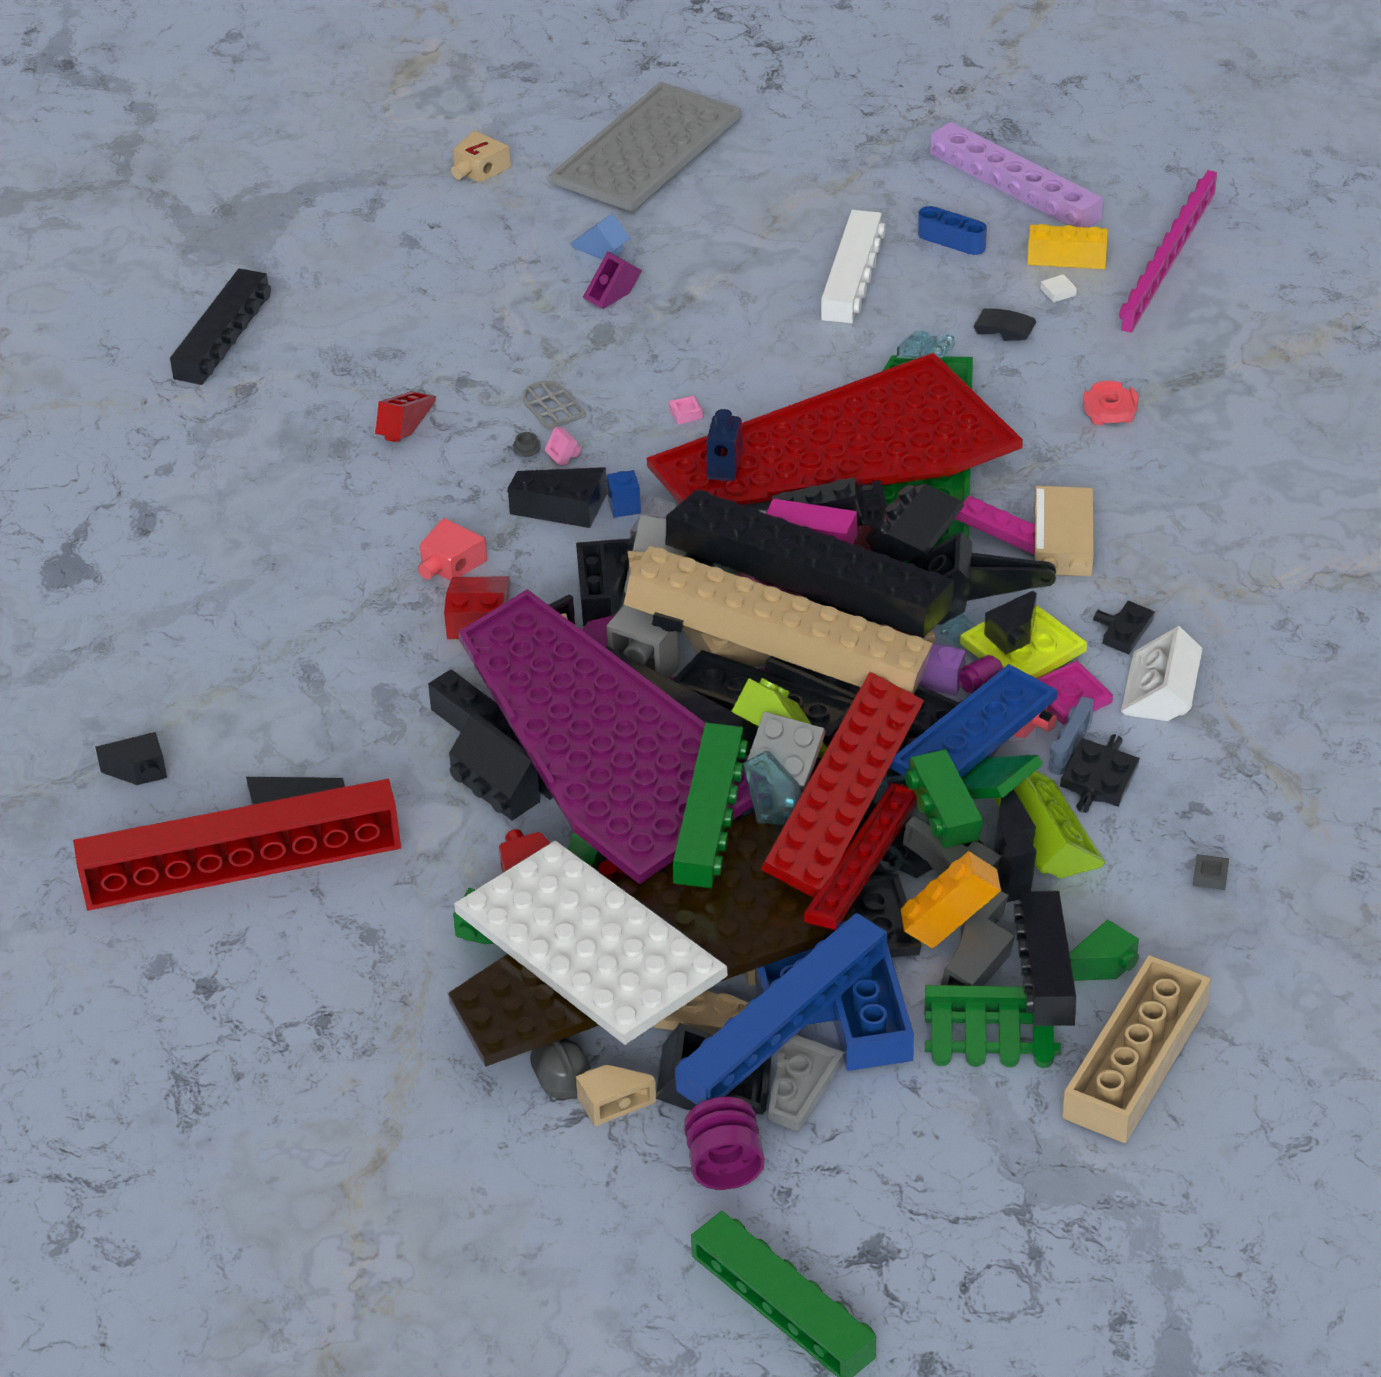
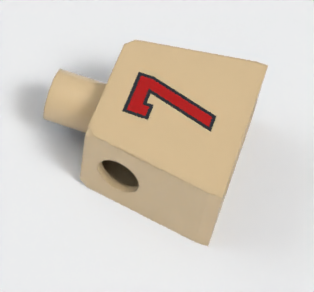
[451,130,511,182]

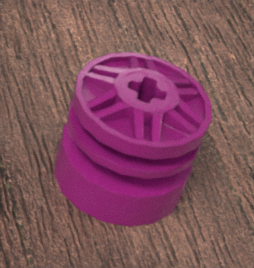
[684,1097,765,1190]

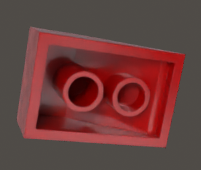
[444,576,510,639]

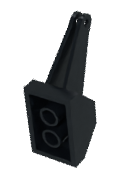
[908,532,1056,625]

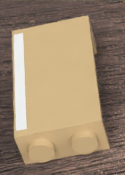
[1034,486,1094,576]

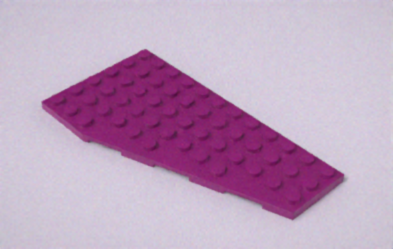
[459,589,780,884]

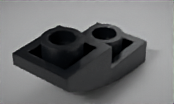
[973,308,1036,341]

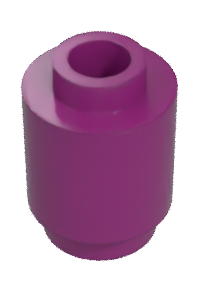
[959,655,1003,693]

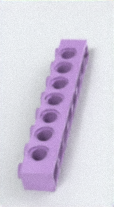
[930,122,1103,228]

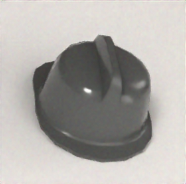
[530,1039,591,1100]

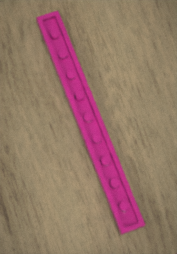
[1119,170,1217,333]

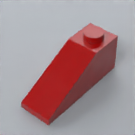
[375,391,436,442]

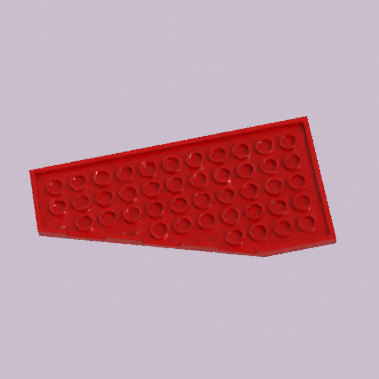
[646,352,1023,505]

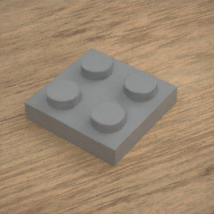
[744,712,826,790]

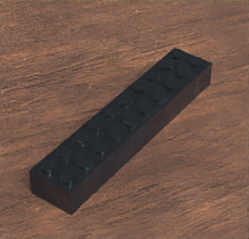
[665,490,954,638]

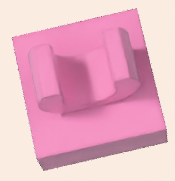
[544,427,582,466]

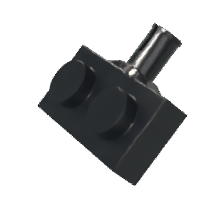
[1093,600,1155,655]

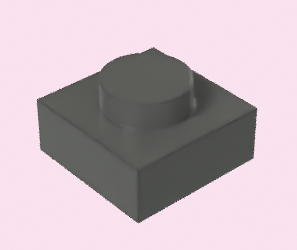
[1193,854,1229,890]

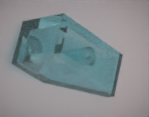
[743,751,802,825]

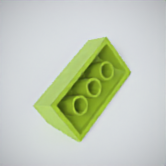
[994,770,1106,879]

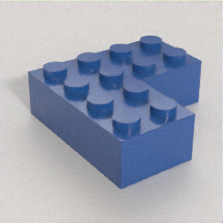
[755,944,914,1071]

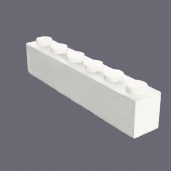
[821,210,886,323]

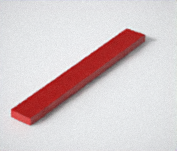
[804,783,918,930]

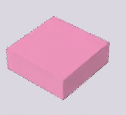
[669,396,703,425]

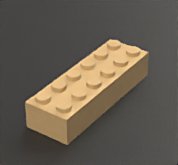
[1062,955,1211,1144]

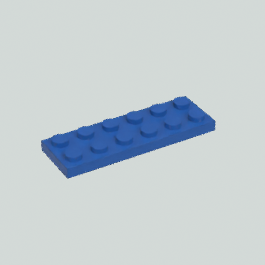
[891,664,1057,778]

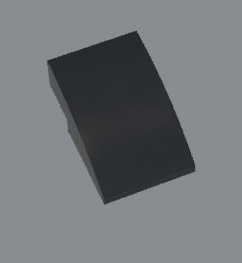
[994,789,1037,903]

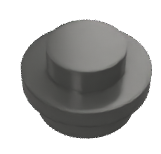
[513,432,541,457]

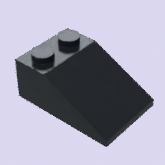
[656,1023,772,1114]

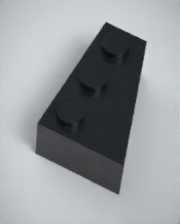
[508,467,608,528]
[576,538,634,626]

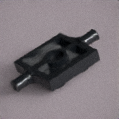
[1060,734,1140,813]

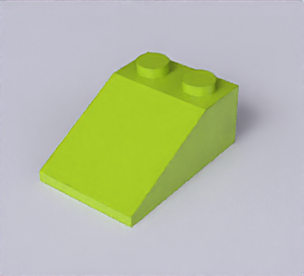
[731,678,827,759]

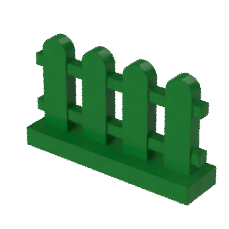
[924,985,1061,1068]

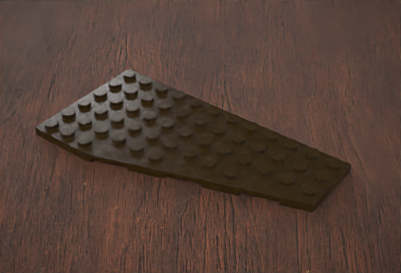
[448,808,851,1067]

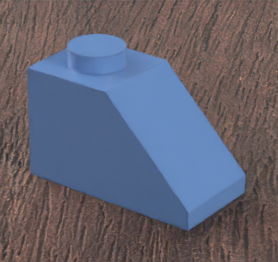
[570,213,630,259]

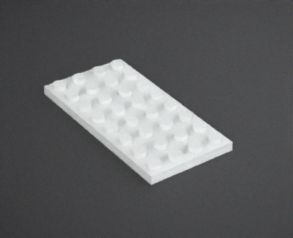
[454,840,728,1045]

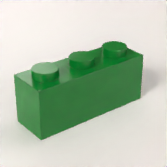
[905,749,983,849]

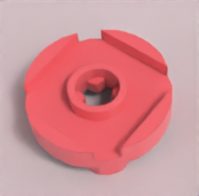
[1083,381,1139,425]

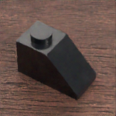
[984,590,1037,655]
[95,732,167,785]

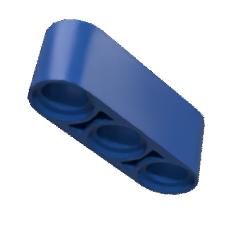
[918,206,987,255]

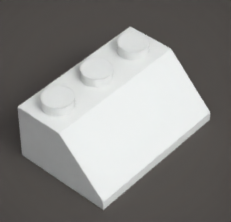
[1121,626,1203,721]

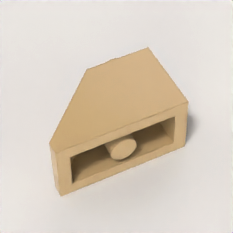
[576,1064,657,1126]

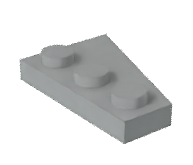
[768,1034,844,1132]

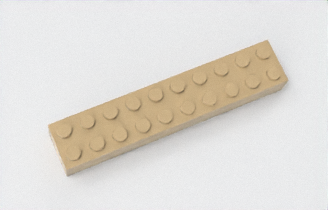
[624,546,933,694]

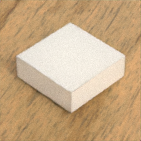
[1040,274,1077,303]

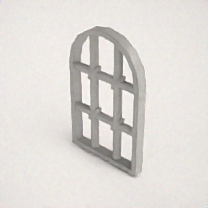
[523,381,586,431]

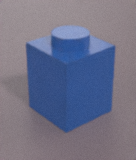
[607,470,641,518]

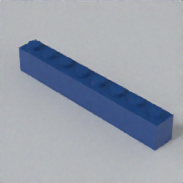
[675,913,887,1105]

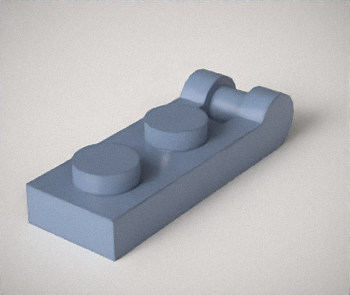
[1049,696,1094,775]

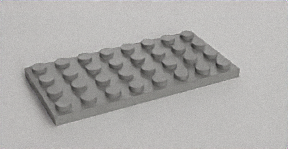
[549,82,742,212]

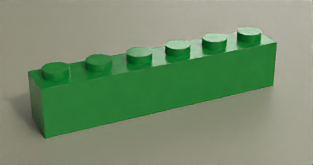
[673,723,748,888]
[691,1211,876,1377]

